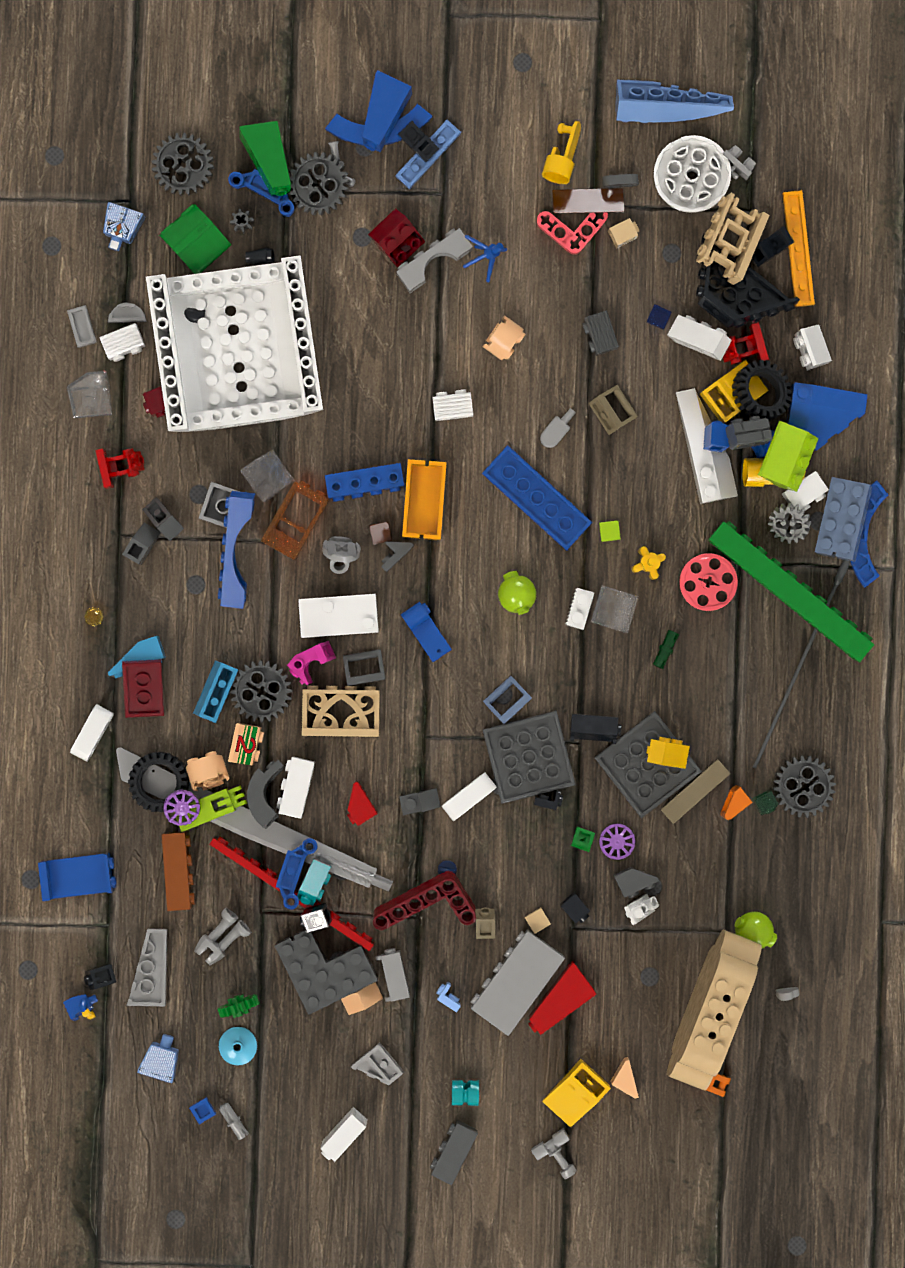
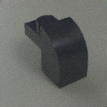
[752,226,794,267]

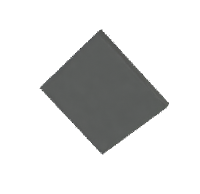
[482,711,576,804]
[594,711,702,818]

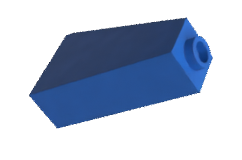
[362,70,412,152]

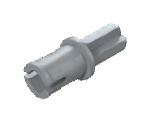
[219,1103,249,1140]

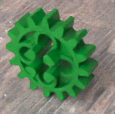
[217,994,260,1018]

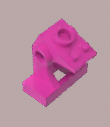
[287,641,336,685]

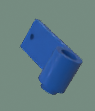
[401,602,452,662]

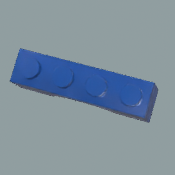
[703,421,775,458]

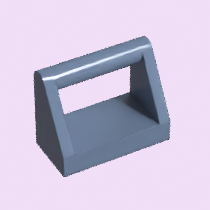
[483,676,532,724]

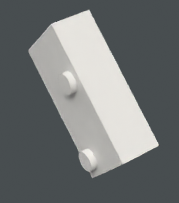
[298,594,379,638]

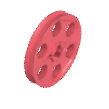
[679,553,738,611]

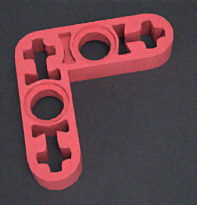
[537,211,608,254]

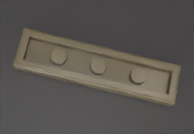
[660,759,731,824]

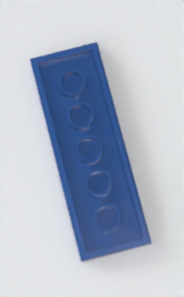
[482,445,592,551]

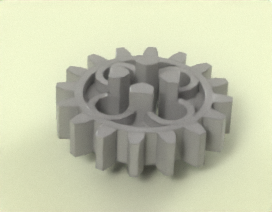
[768,503,811,544]

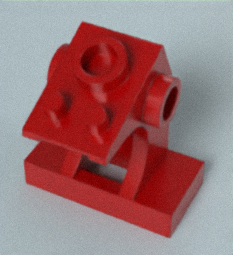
[723,322,769,365]
[95,448,145,489]

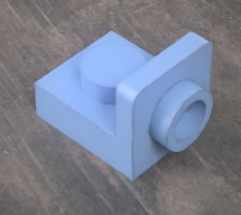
[436,982,461,1013]

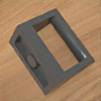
[343,649,386,686]

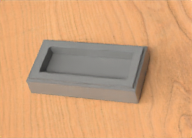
[67,305,97,348]

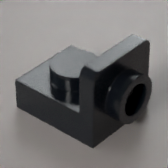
[533,790,563,810]
[84,964,116,990]

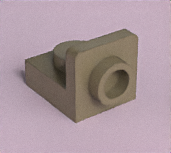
[476,908,495,939]

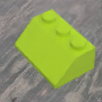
[758,421,818,492]

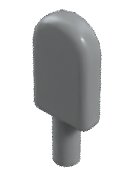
[540,408,576,448]

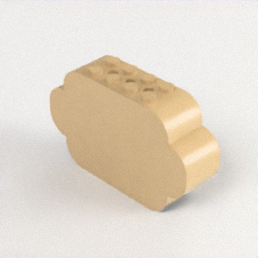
[667,929,762,1091]

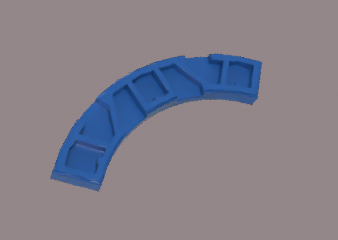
[325,104,433,146]
[850,480,889,588]

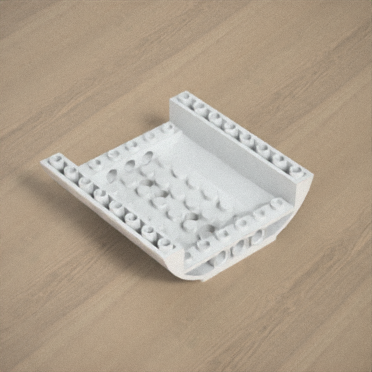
[146,256,323,432]

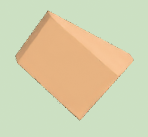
[341,982,383,1015]
[610,1057,639,1099]

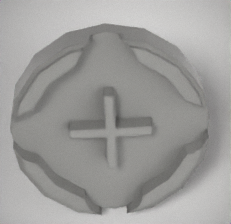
[322,536,361,574]

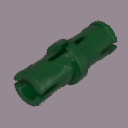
[652,630,679,669]

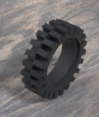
[732,360,793,422]
[128,752,190,812]

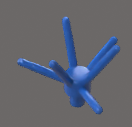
[463,235,507,282]

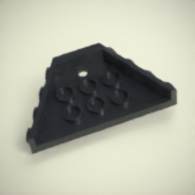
[696,233,800,328]

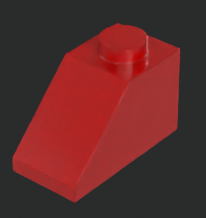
[347,780,378,826]

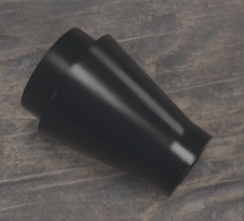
[245,247,275,265]

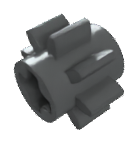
[230,209,254,234]

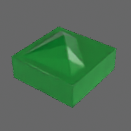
[571,827,595,852]

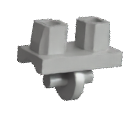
[723,145,756,180]

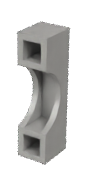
[397,228,473,293]

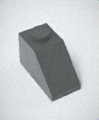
[142,497,184,541]

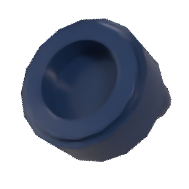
[438,860,457,875]

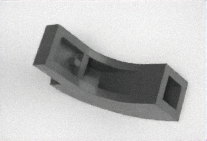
[247,760,286,829]

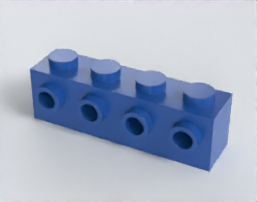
[325,463,405,502]

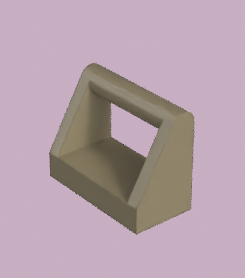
[588,385,638,435]

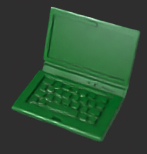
[159,204,231,274]

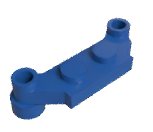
[228,169,295,217]
[275,838,317,910]

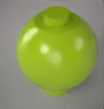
[498,571,536,615]
[735,912,777,949]

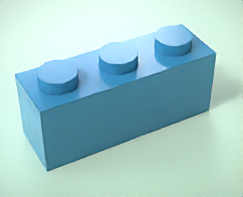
[193,660,238,723]

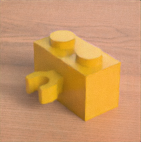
[646,737,690,769]

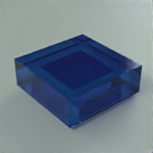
[646,304,672,330]

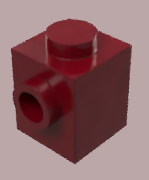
[142,387,166,418]

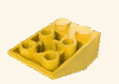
[700,360,769,424]
[542,1059,611,1127]

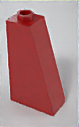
[528,961,596,1035]

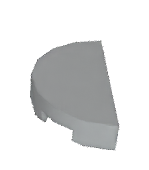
[108,303,147,323]

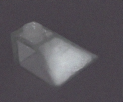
[67,371,112,418]

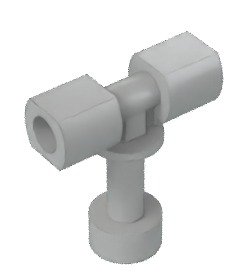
[531,1128,577,1179]

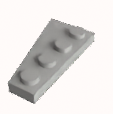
[127,928,168,1006]

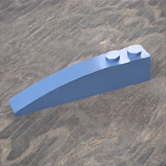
[615,80,734,123]

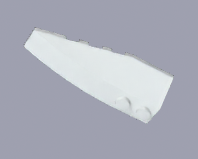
[676,388,738,504]

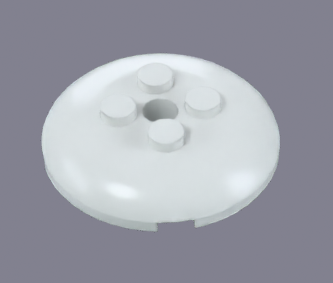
[654,135,731,213]

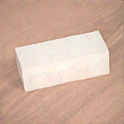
[667,315,732,361]
[276,756,315,819]

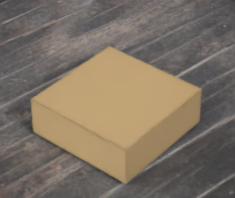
[525,907,551,934]

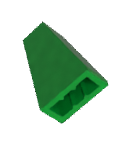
[239,121,291,196]

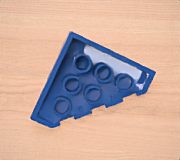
[786,382,867,451]

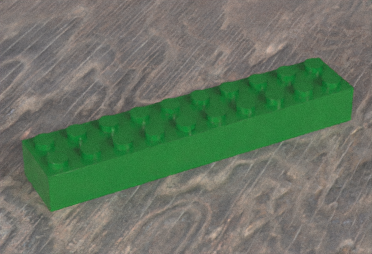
[707,521,875,663]

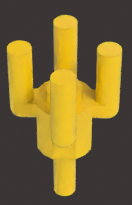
[631,546,666,580]

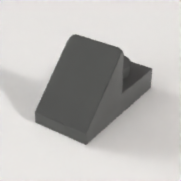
[381,542,414,572]
[399,788,441,815]

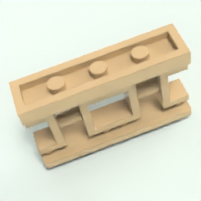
[696,192,770,285]

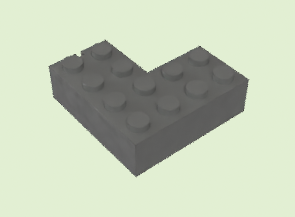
[275,929,379,1015]

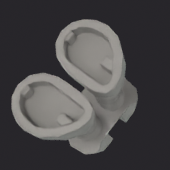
[194,908,252,966]

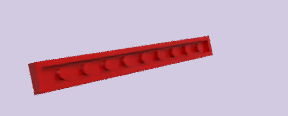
[209,836,374,951]

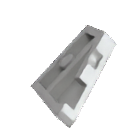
[351,1042,404,1085]

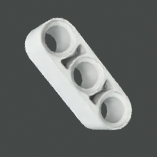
[70,704,114,762]
[442,772,497,821]

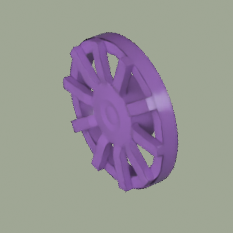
[163,790,200,826]
[599,824,635,860]

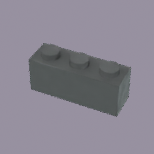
[429,1120,478,1185]

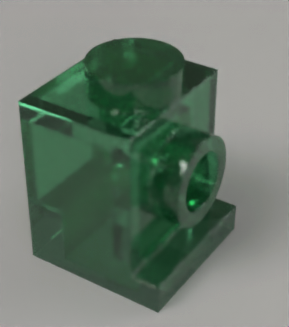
[752,790,779,816]

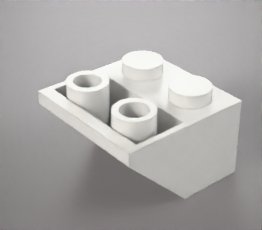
[793,325,832,371]

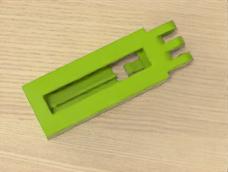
[174,785,247,832]

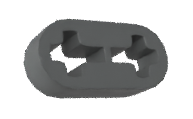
[602,174,639,188]

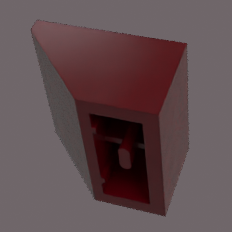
[368,208,425,268]

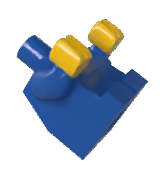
[63,994,98,1021]

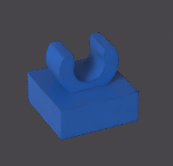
[189,1097,216,1124]

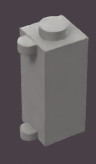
[375,948,410,1002]

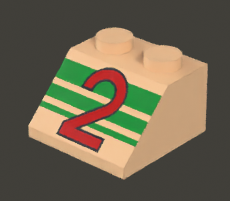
[228,722,264,765]

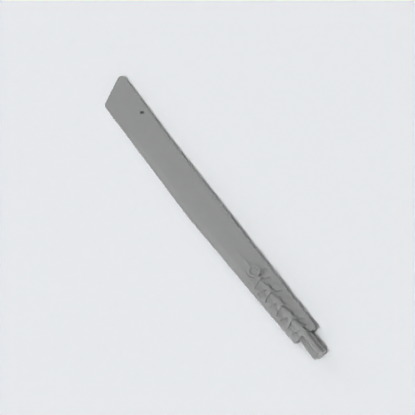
[116,747,393,892]

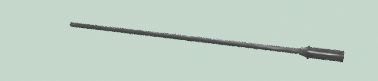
[753,560,851,769]

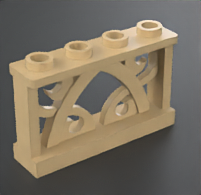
[302,685,380,737]

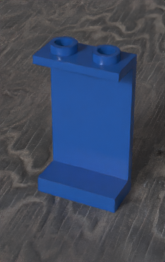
[38,853,117,901]

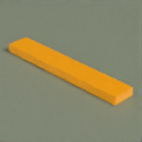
[782,190,815,307]

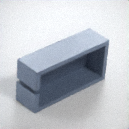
[815,477,872,562]

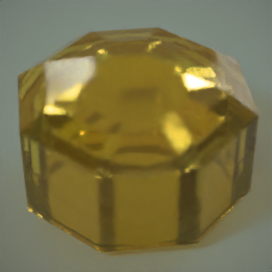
[84,607,104,626]

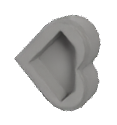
[775,987,799,1001]

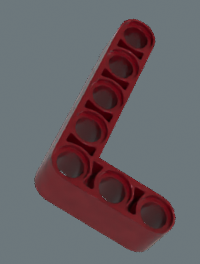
[373,871,476,930]

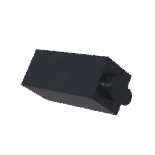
[570,714,621,744]

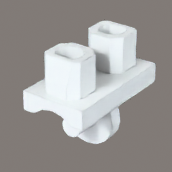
[624,894,659,925]

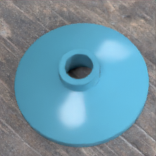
[219,1027,257,1065]

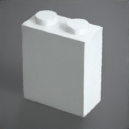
[321,1107,367,1162]

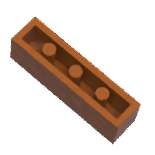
[162,831,195,911]

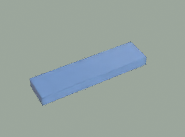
[395,120,461,190]

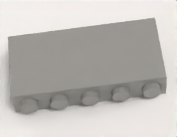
[470,929,565,1036]

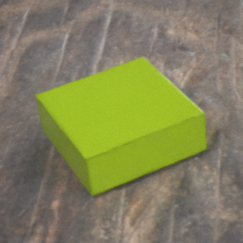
[599,521,621,542]

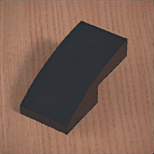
[397,121,439,162]

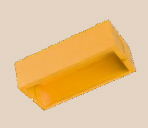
[402,459,446,540]

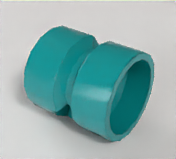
[452,1080,479,1106]

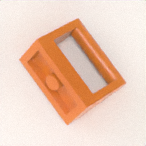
[720,785,753,820]

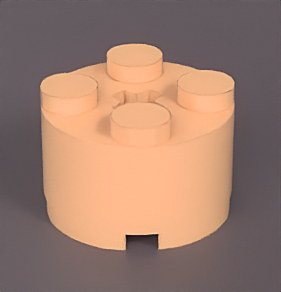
[483,315,525,360]
[186,751,229,791]

